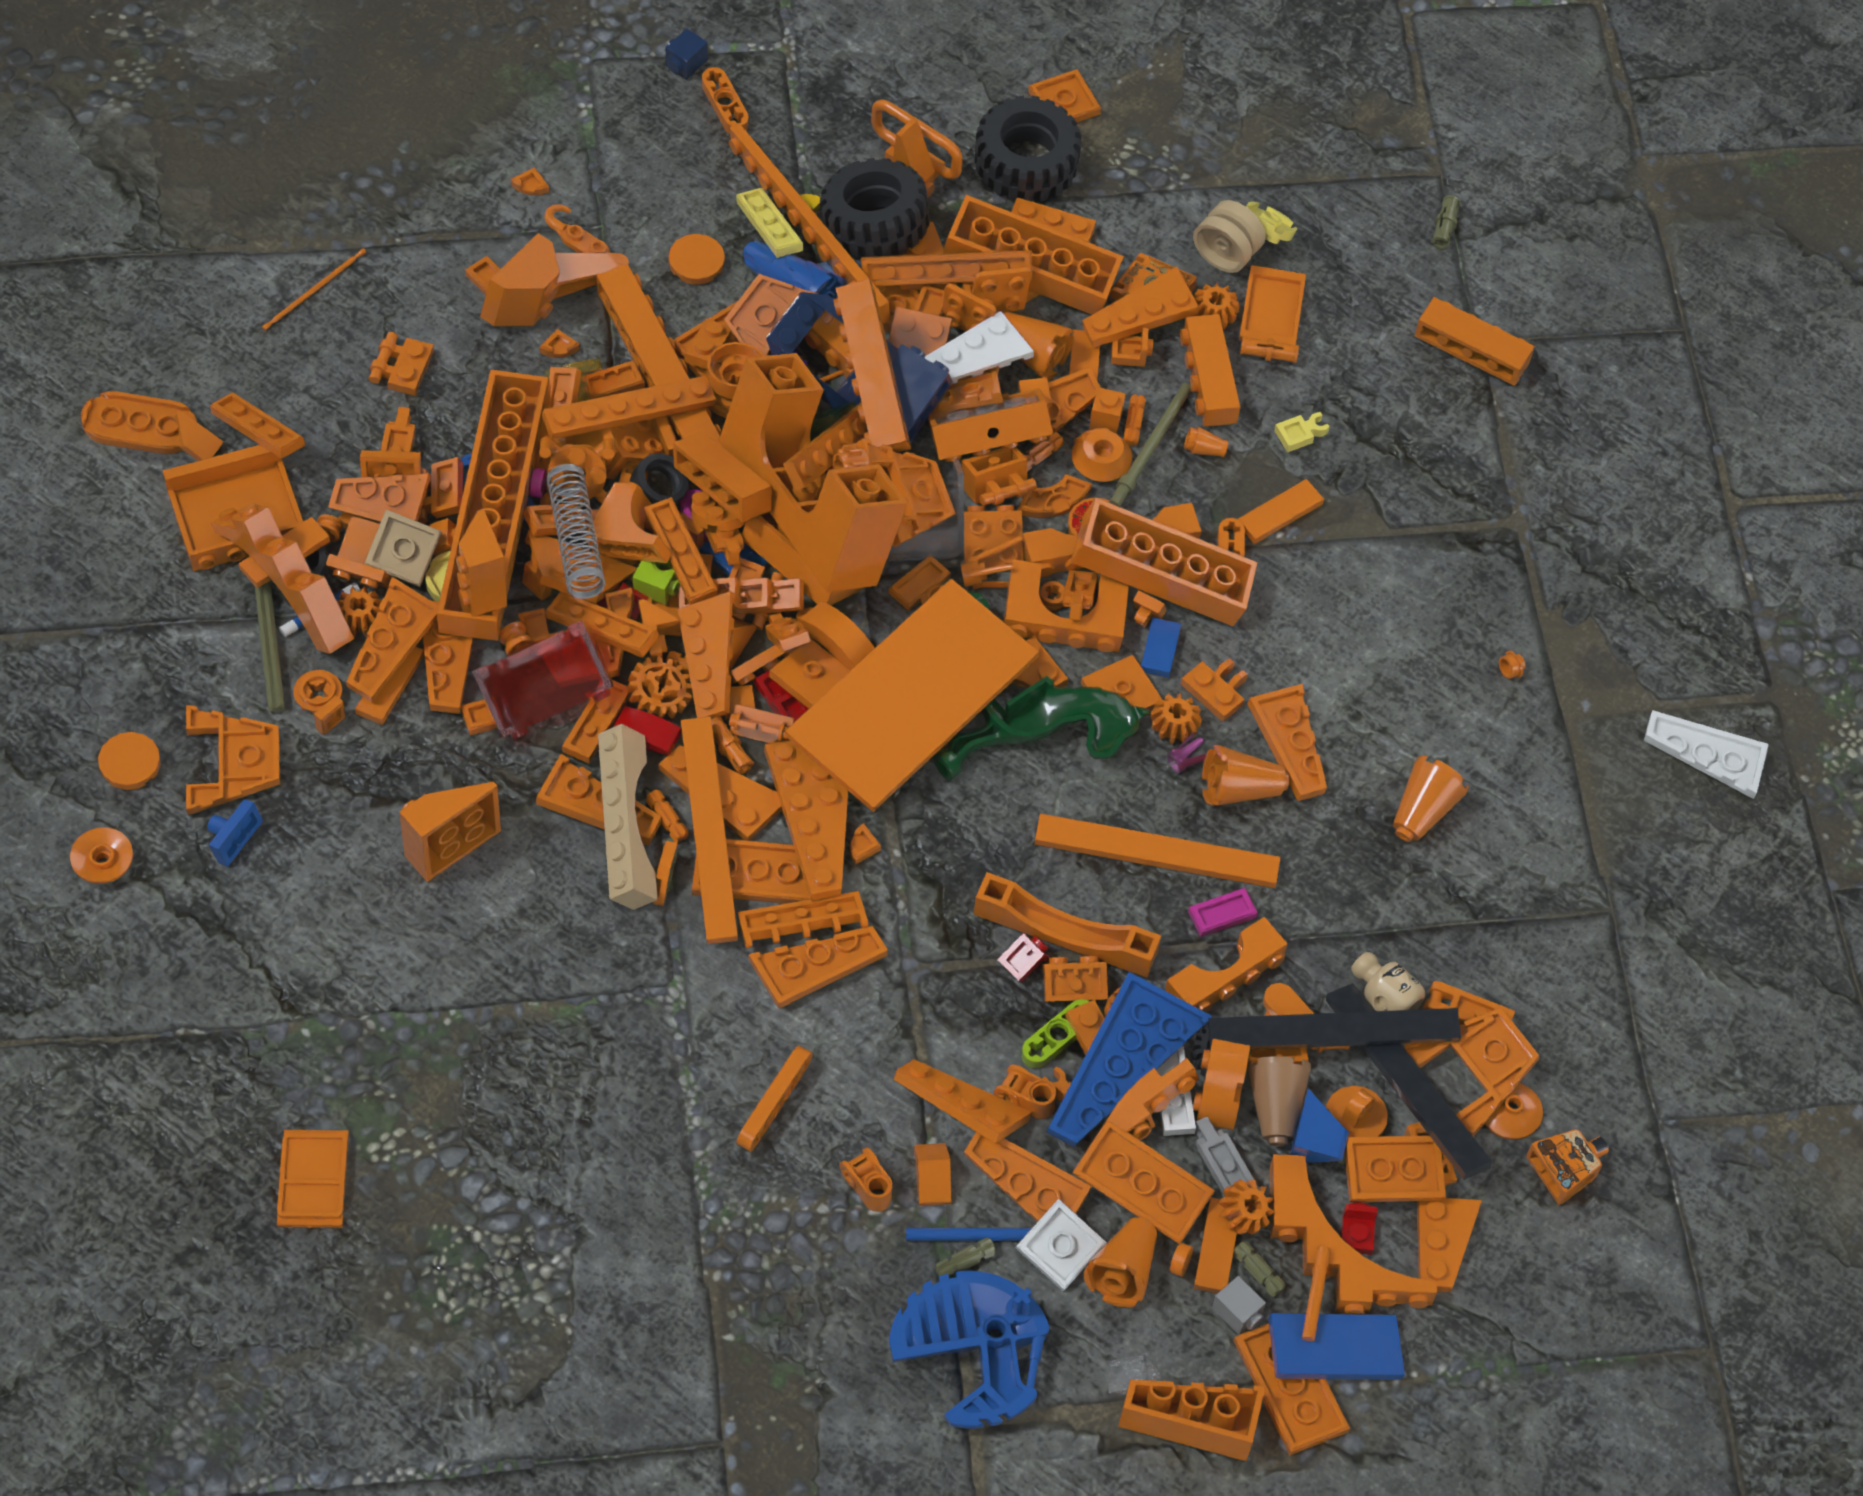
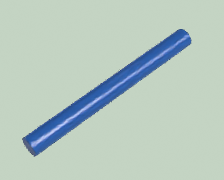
[906,1228,1032,1241]

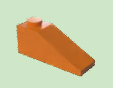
[893,118,935,198]

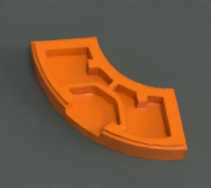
[1017,474,1093,518]

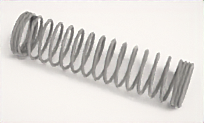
[547,464,606,599]

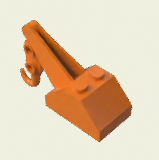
[480,204,629,326]

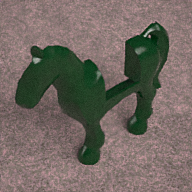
[933,592,1151,781]

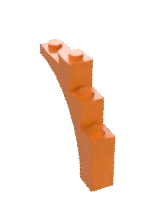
[211,503,354,654]
[1269,1154,1437,1315]

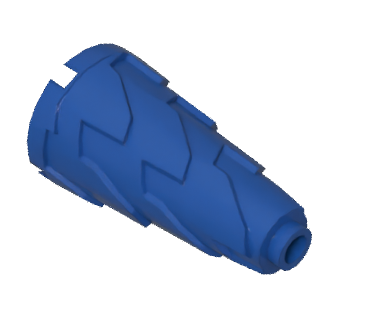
[743,240,846,299]

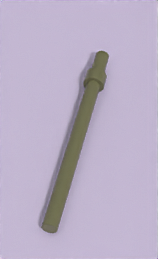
[1109,383,1191,507]

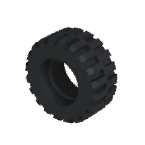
[974,95,1082,202]
[820,158,930,260]

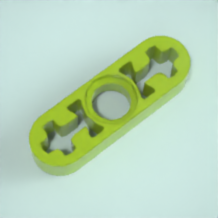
[1021,999,1089,1068]

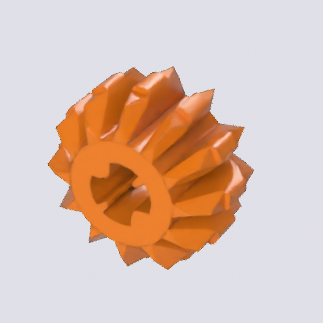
[1193,282,1240,330]
[337,586,382,637]
[1150,692,1202,745]
[1218,1180,1275,1235]

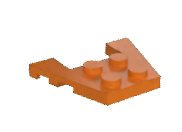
[724,274,834,356]
[856,438,956,547]
[518,588,634,689]
[186,705,280,815]

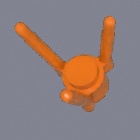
[960,536,1023,590]

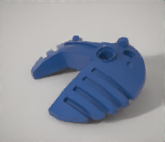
[889,1271,1049,1429]

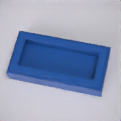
[1141,617,1181,678]

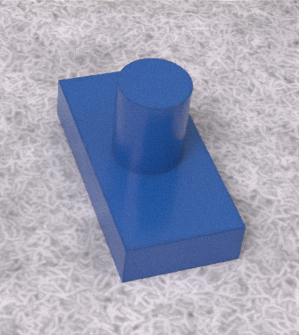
[207,799,263,867]

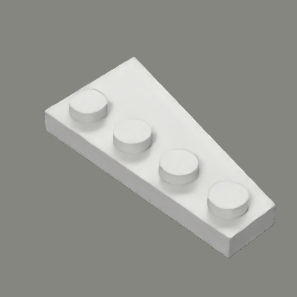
[925,311,1034,384]

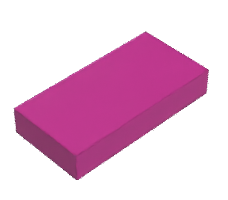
[1188,888,1258,937]

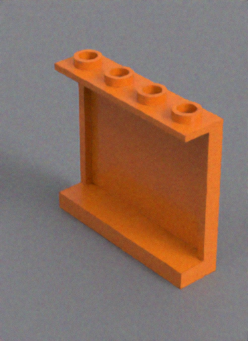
[163,445,304,572]

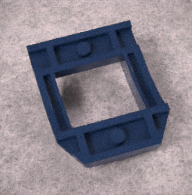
[765,292,898,416]

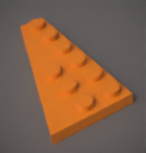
[764,740,848,901]

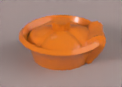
[1072,428,1132,482]

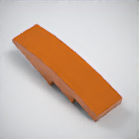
[679,577,804,614]

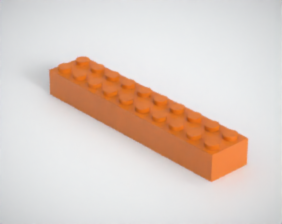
[437,370,548,641]

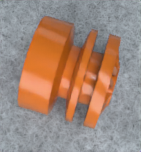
[707,342,765,418]

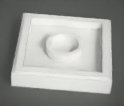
[1015,1199,1107,1291]

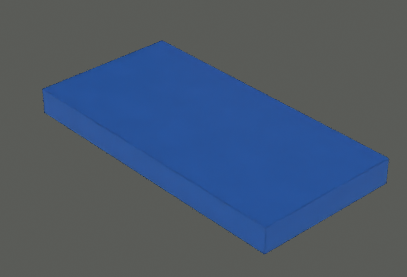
[1268,1313,1405,1380]

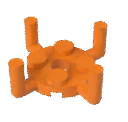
[539,436,615,505]

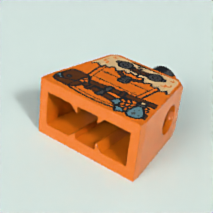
[1526,1129,1609,1206]

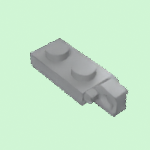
[1195,1117,1258,1197]

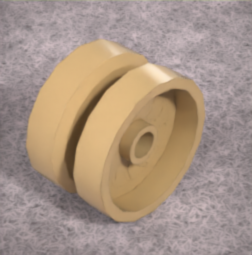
[1193,200,1266,273]

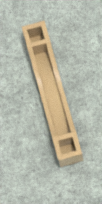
[598,724,657,910]

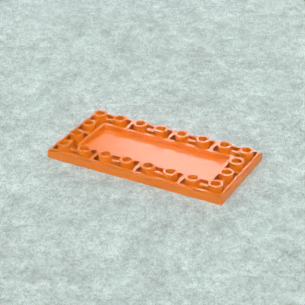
[785,579,1039,812]

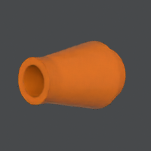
[1184,426,1228,457]

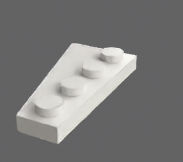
[1644,710,1768,799]

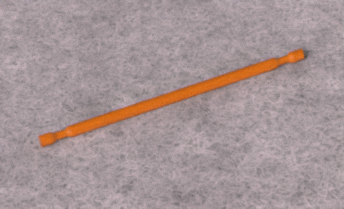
[262,248,366,331]

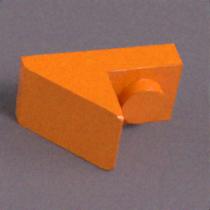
[638,599,681,662]

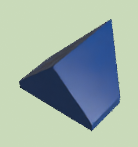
[1290,1088,1349,1163]

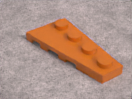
[1082,267,1199,348]
[931,369,1003,414]
[1247,684,1327,801]
[659,745,782,841]
[536,753,661,846]
[748,926,888,1009]
[893,1059,1032,1144]
[964,1132,1091,1222]

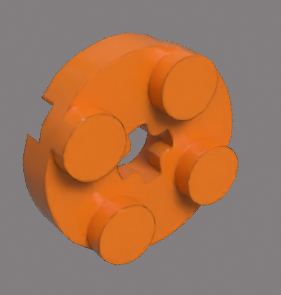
[691,491,746,531]

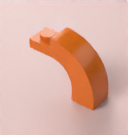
[794,602,875,670]

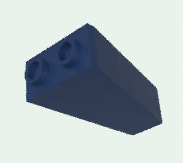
[892,344,953,454]

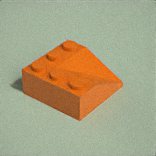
[399,782,501,882]

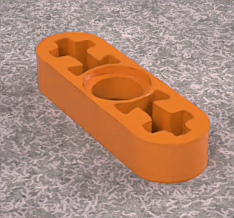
[702,67,749,134]

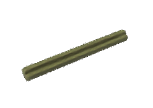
[255,582,285,713]

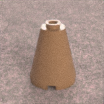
[1247,1056,1311,1147]

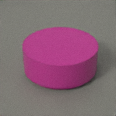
[529,467,548,498]

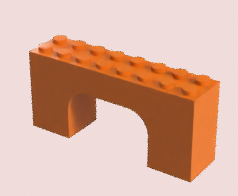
[719,353,908,592]

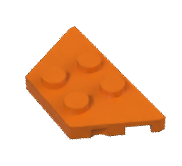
[525,530,637,604]

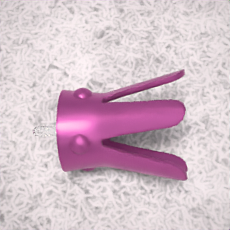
[1165,733,1207,774]

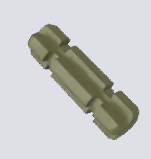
[935,1238,996,1278]
[1233,1241,1286,1297]

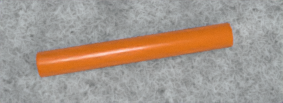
[1302,1246,1330,1342]

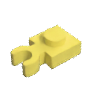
[1274,412,1330,453]

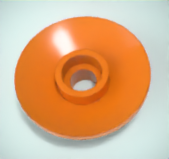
[70,827,133,884]
[1485,1083,1543,1140]

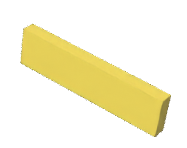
[736,188,803,258]

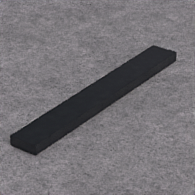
[1326,983,1492,1180]
[1207,1008,1461,1050]

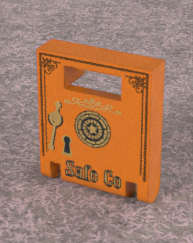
[1110,253,1197,301]

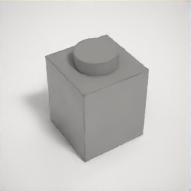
[1212,1276,1266,1335]

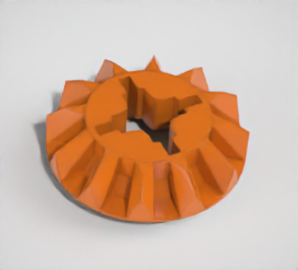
[293,670,342,714]

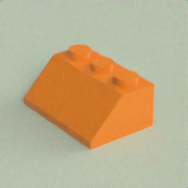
[456,509,507,617]

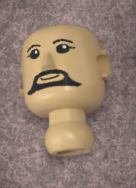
[1351,952,1425,1011]

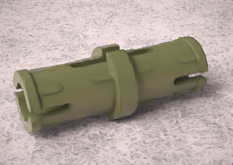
[1431,195,1461,249]

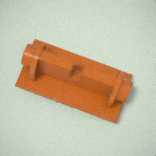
[729,704,794,743]

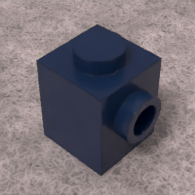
[665,29,708,79]

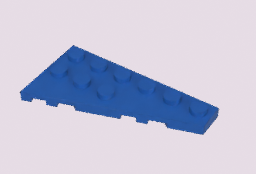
[1046,972,1212,1147]

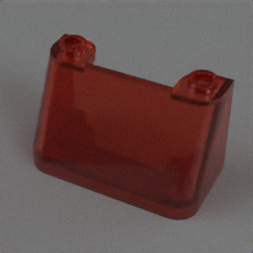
[472,620,614,740]

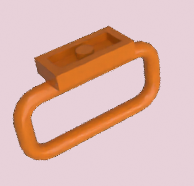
[871,99,963,180]

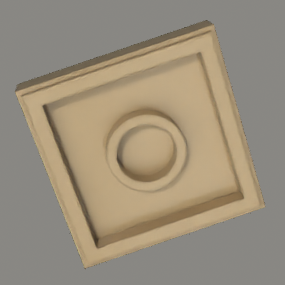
[364,510,442,587]

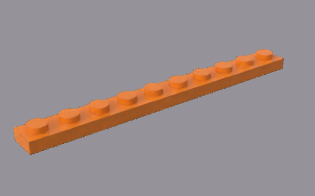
[729,123,890,324]

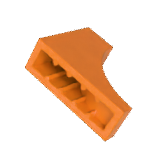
[583,482,671,563]

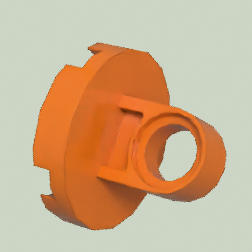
[1326,1085,1388,1137]

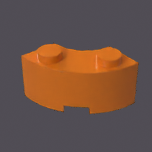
[1193,1039,1250,1130]

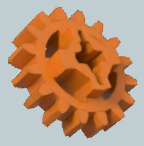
[627,656,692,719]

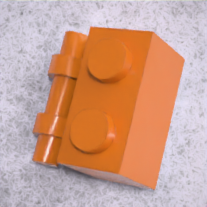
[962,447,1037,506]

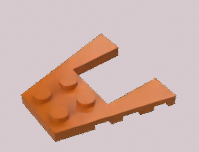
[1403,1008,1539,1137]

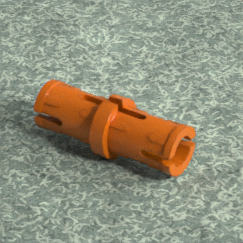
[1240,336,1299,363]
[711,717,754,774]

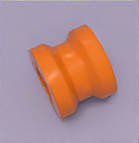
[498,621,535,659]

